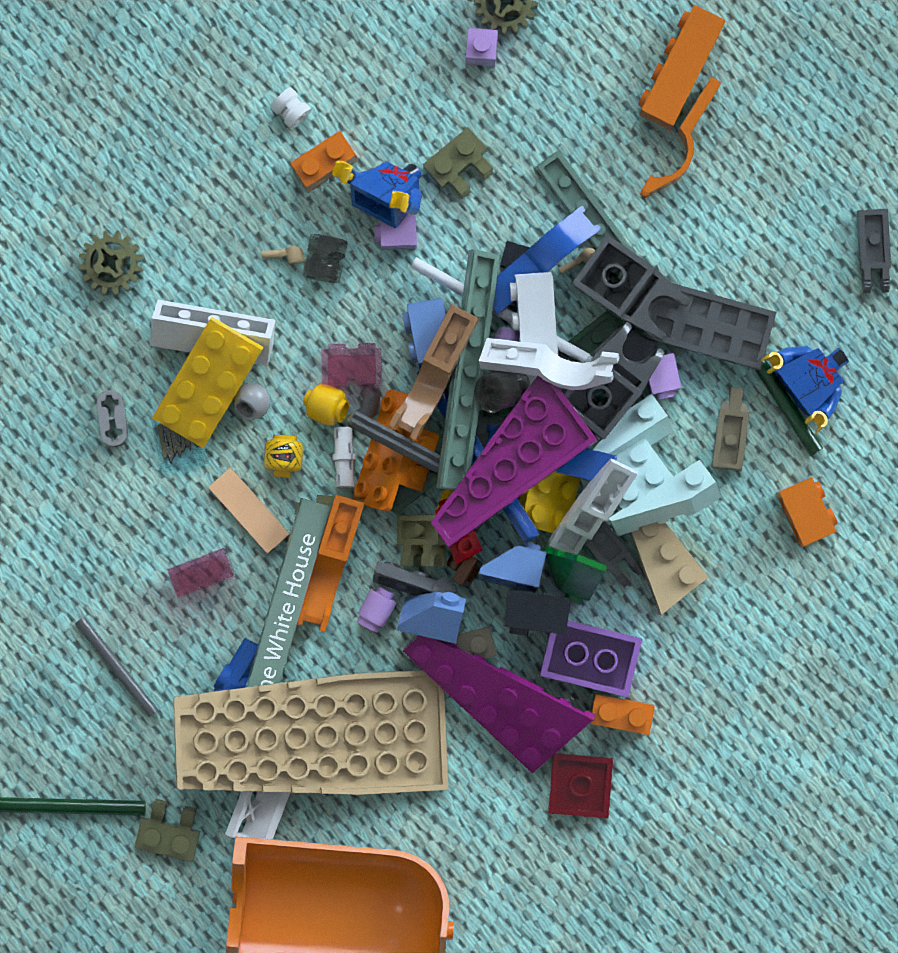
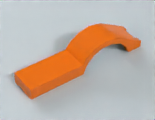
[640,76,721,198]
[297,494,364,632]

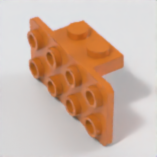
[353,390,440,512]

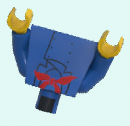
[332,161,422,228]
[761,346,849,433]

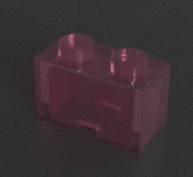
[321,343,383,387]
[167,548,237,598]

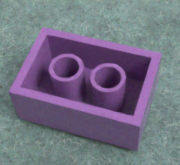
[539,620,642,697]

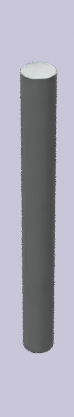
[75,617,158,717]

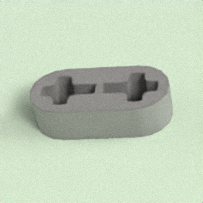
[97,390,128,447]

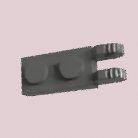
[857,209,891,293]
[584,521,643,588]
[372,561,457,596]

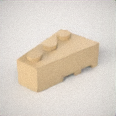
[629,522,709,615]

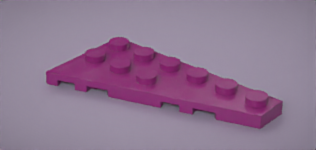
[403,635,595,773]

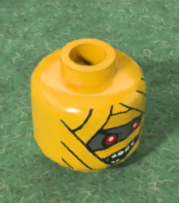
[264,435,304,478]

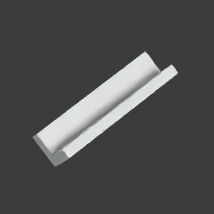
[225,791,290,840]

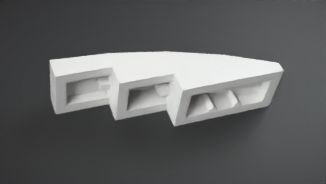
[549,459,638,554]

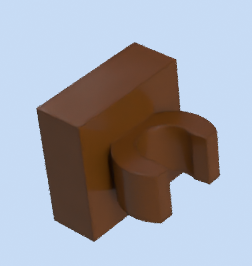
[447,554,483,589]

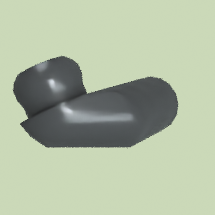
[347,386,381,419]

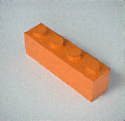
[638,5,726,131]

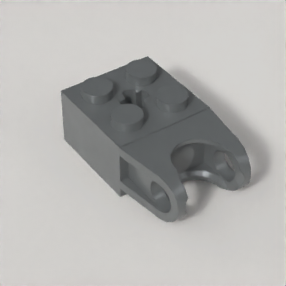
[572,234,691,341]
[562,322,664,439]

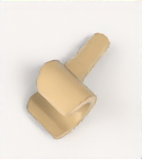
[262,246,305,265]
[559,248,595,274]

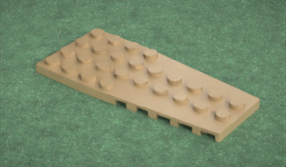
[173,670,448,795]

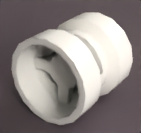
[270,87,312,129]

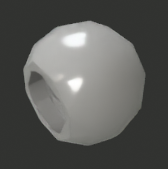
[233,383,270,420]

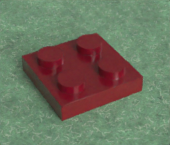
[548,753,613,819]

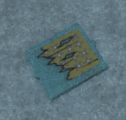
[151,421,210,473]

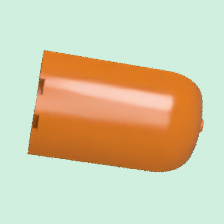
[226,836,454,953]

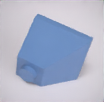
[478,542,546,593]
[397,592,466,644]

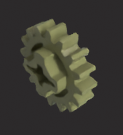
[474,0,538,37]
[79,230,144,296]

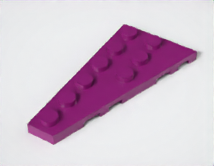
[431,376,597,548]

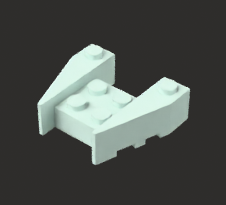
[580,394,721,536]

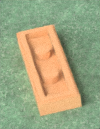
[208,467,290,554]

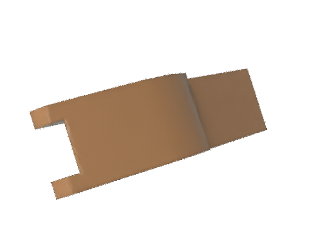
[388,304,479,440]

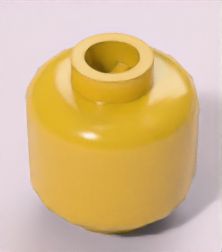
[303,383,350,426]

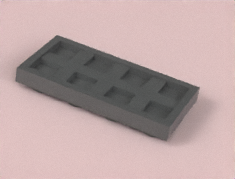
[645,283,777,371]

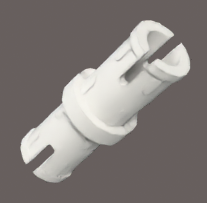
[332,427,356,488]

